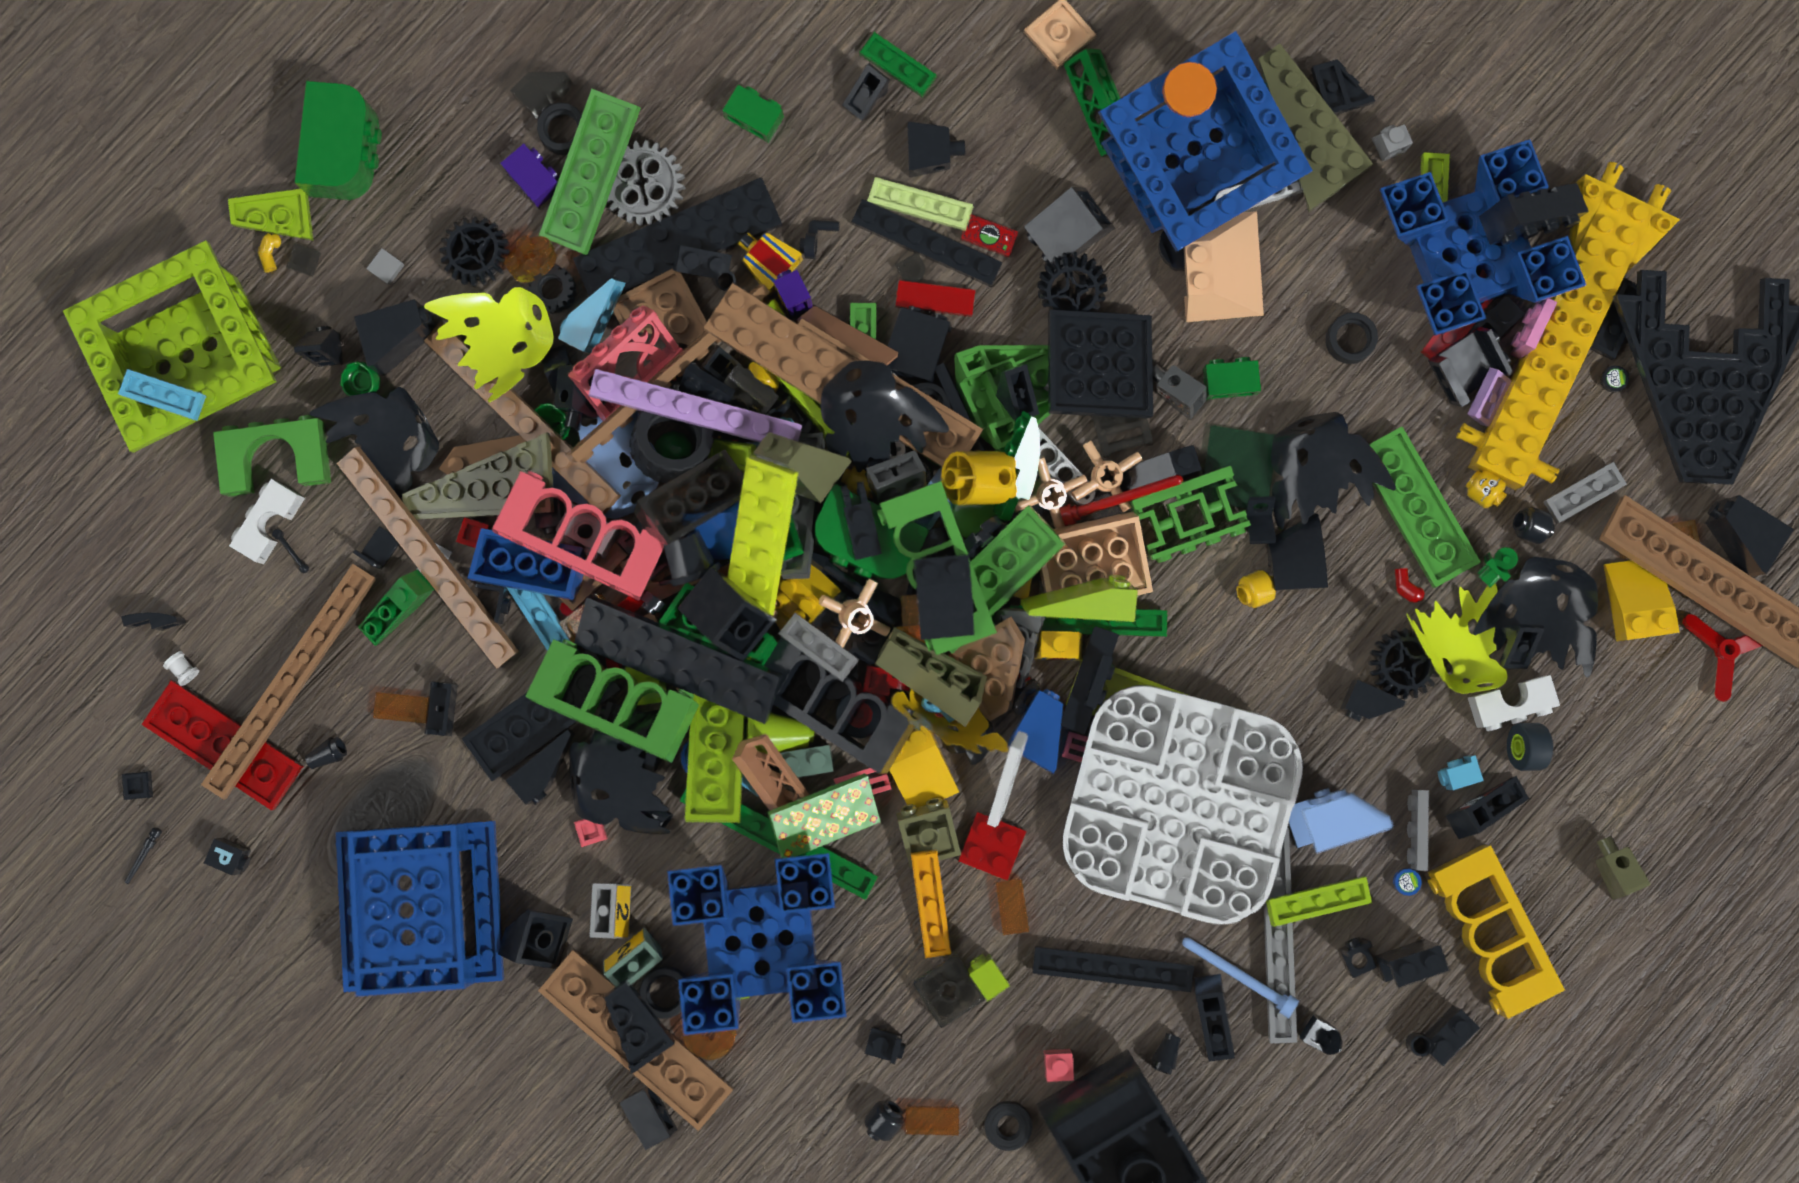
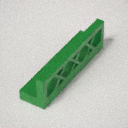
[1063,49,1121,157]

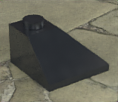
[498,910,573,969]

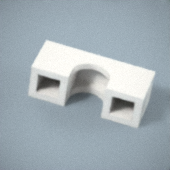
[229,479,305,564]
[1468,675,1560,731]

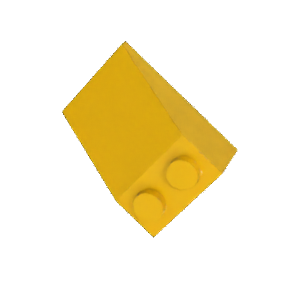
[1604,560,1680,642]
[890,726,960,808]

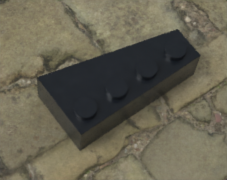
[1479,183,1589,245]

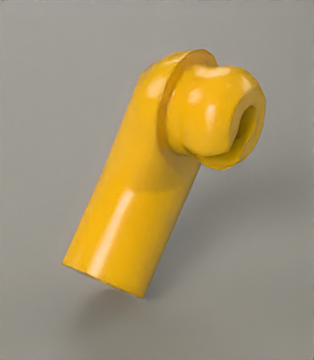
[258,233,281,273]

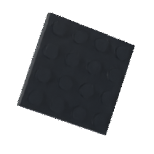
[1048,310,1153,419]

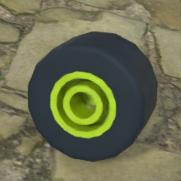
[1507,723,1553,771]

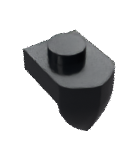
[1299,1015,1343,1055]

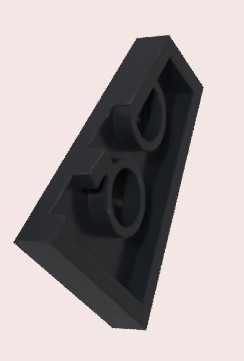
[604,979,675,1075]

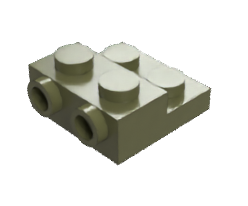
[896,798,961,868]

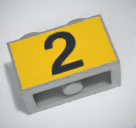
[590,884,631,938]

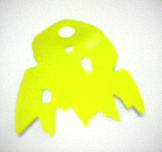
[424,287,554,402]
[1406,583,1508,694]

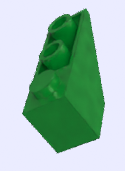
[358,570,434,646]

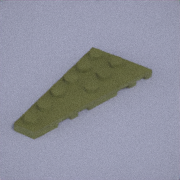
[1258,43,1373,212]
[402,433,555,520]

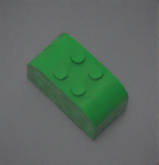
[295,81,382,200]
[814,484,929,579]

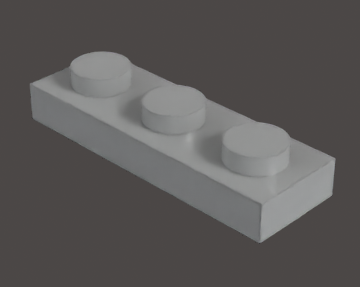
[1543,462,1627,524]
[779,613,858,681]
[1407,790,1429,871]

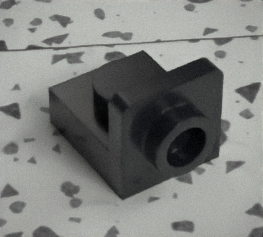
[864,1027,906,1064]

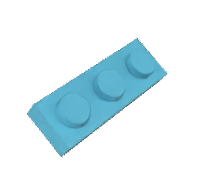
[118,369,206,421]

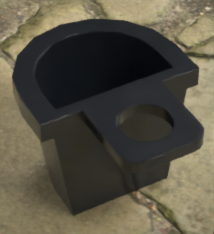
[659,529,721,586]

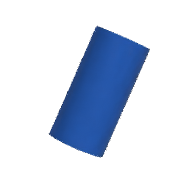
[468,528,585,600]

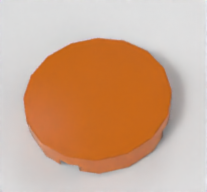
[1162,62,1217,118]

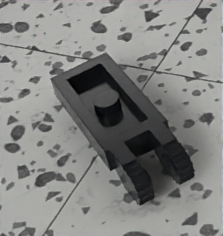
[840,481,882,560]

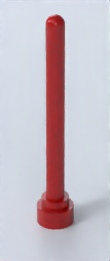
[1060,475,1183,526]

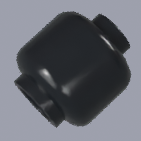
[1513,507,1555,544]
[864,1100,904,1141]

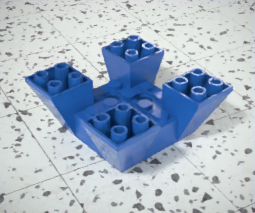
[1380,139,1587,336]
[668,853,847,1035]

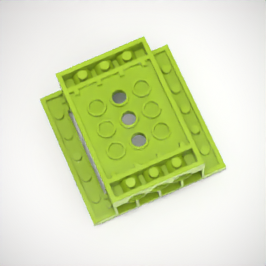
[63,240,281,453]

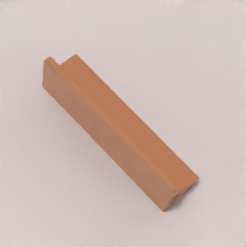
[796,306,898,365]

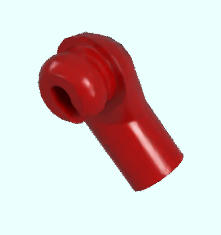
[1394,568,1425,603]

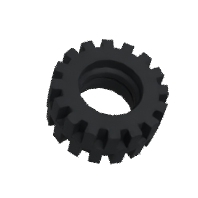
[527,264,577,314]

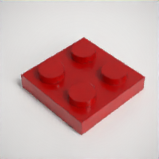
[958,812,1026,881]

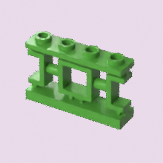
[1128,466,1251,563]

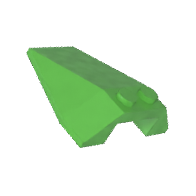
[954,345,1050,450]

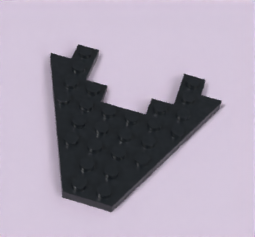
[1613,270,1799,485]

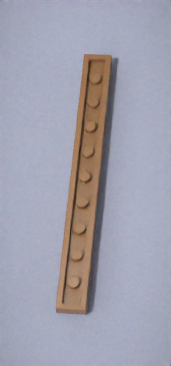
[565,284,770,463]
[424,322,621,515]
[337,447,519,669]
[201,564,376,800]

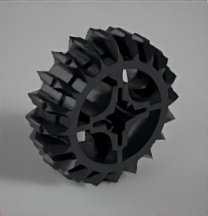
[439,216,510,287]
[1037,251,1108,312]
[1368,628,1439,699]

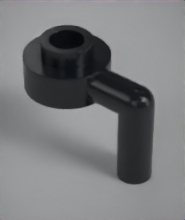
[800,220,840,259]
[640,590,676,615]

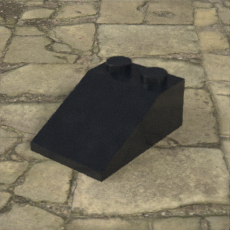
[913,554,975,640]

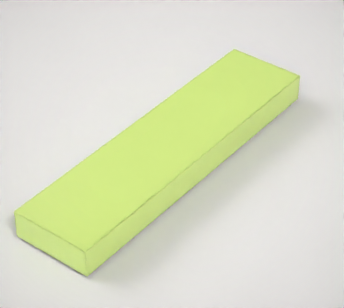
[867,177,973,231]

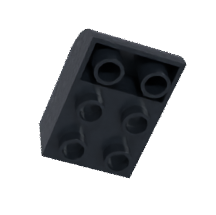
[1036,1049,1209,1183]

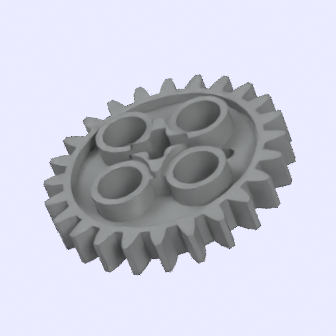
[607,140,685,226]

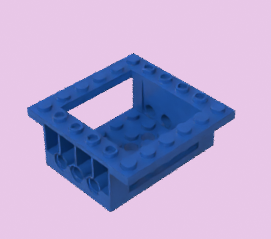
[1098,31,1313,251]
[336,821,504,996]

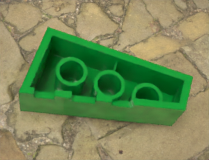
[658,583,777,666]

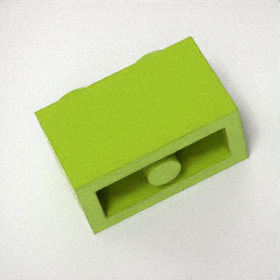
[968,954,1010,1001]

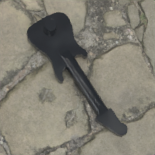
[811,552,905,628]

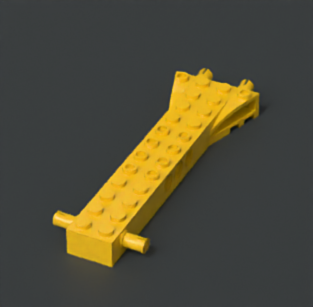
[1456,162,1680,490]

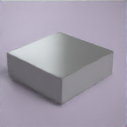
[367,249,404,285]

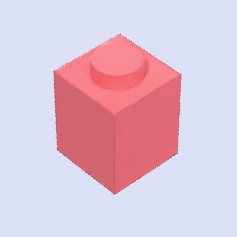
[1044,1049,1074,1082]

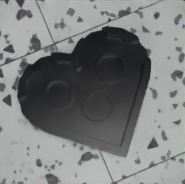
[811,587,896,664]

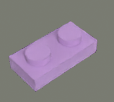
[1467,368,1512,427]

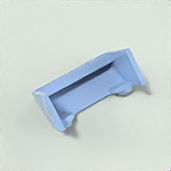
[1288,788,1393,853]

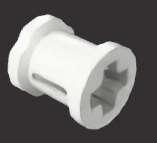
[163,651,199,686]

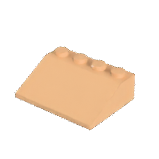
[1039,511,1153,596]

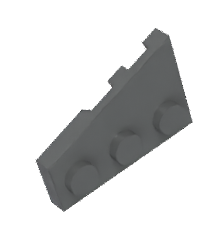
[995,608,1045,688]

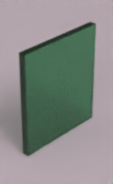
[1201,425,1275,509]

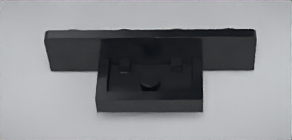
[1061,627,1119,734]

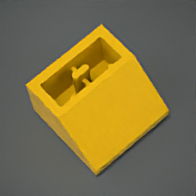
[774,565,841,624]

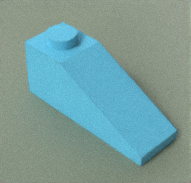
[558,278,626,353]

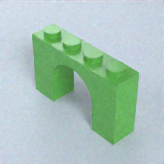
[213,415,331,497]

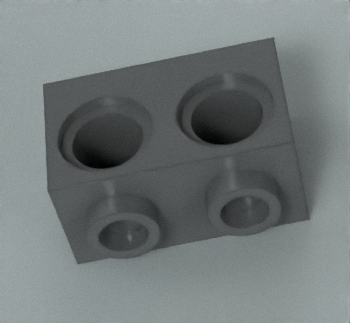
[866,450,927,506]

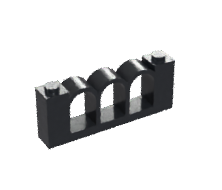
[765,637,918,774]

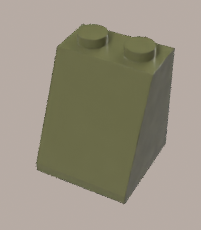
[754,432,851,503]

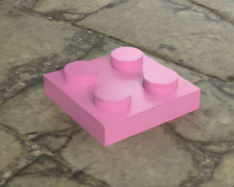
[1510,298,1557,359]

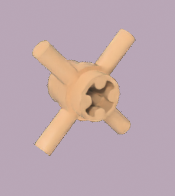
[1071,440,1143,512]
[1014,456,1088,529]
[819,578,890,648]

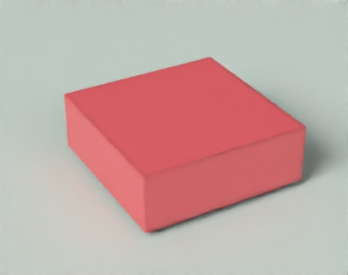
[574,819,608,847]

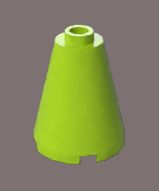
[744,712,814,754]

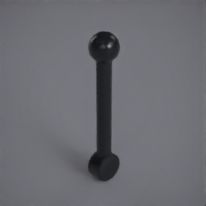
[272,529,309,574]

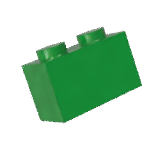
[722,85,784,143]
[1203,357,1261,400]

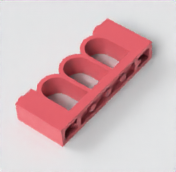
[492,471,667,600]

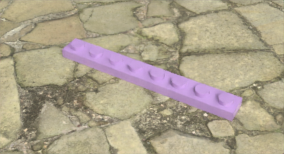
[589,369,802,442]

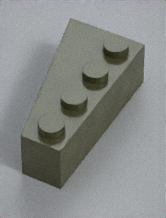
[876,627,987,727]

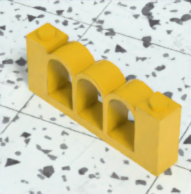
[1428,844,1565,1019]

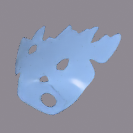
[552,404,659,519]

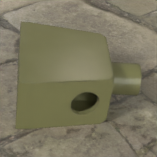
[1596,836,1651,900]

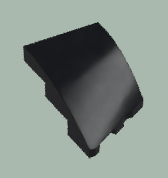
[1267,514,1328,591]

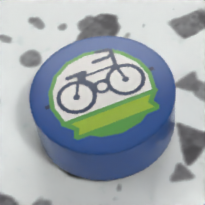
[1393,868,1422,896]

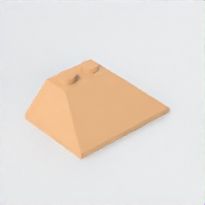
[1184,211,1264,322]

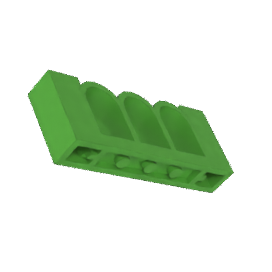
[877,481,997,655]
[525,639,699,763]

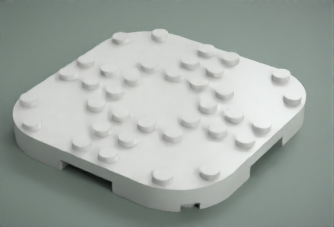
[1063,685,1302,924]

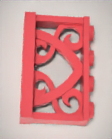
[568,306,683,421]

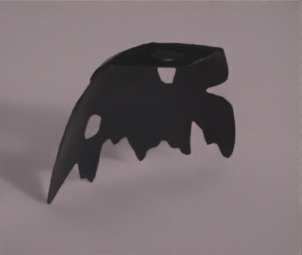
[821,360,949,472]
[310,387,439,498]
[1271,412,1396,531]
[1473,557,1598,677]
[569,710,670,834]

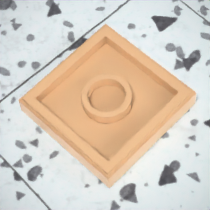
[1024,0,1096,70]

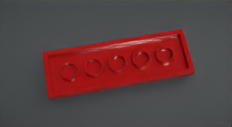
[141,680,304,811]

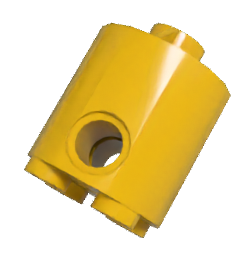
[941,451,1017,505]

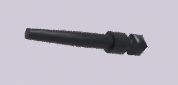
[124,828,162,884]

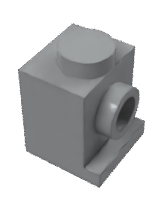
[1372,124,1413,162]

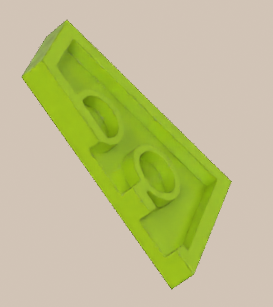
[228,189,313,241]

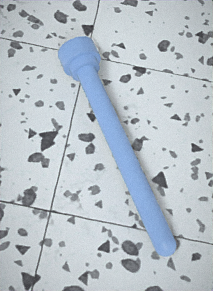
[1182,937,1300,1019]

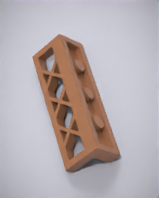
[732,734,809,811]

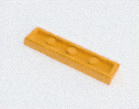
[910,849,951,958]

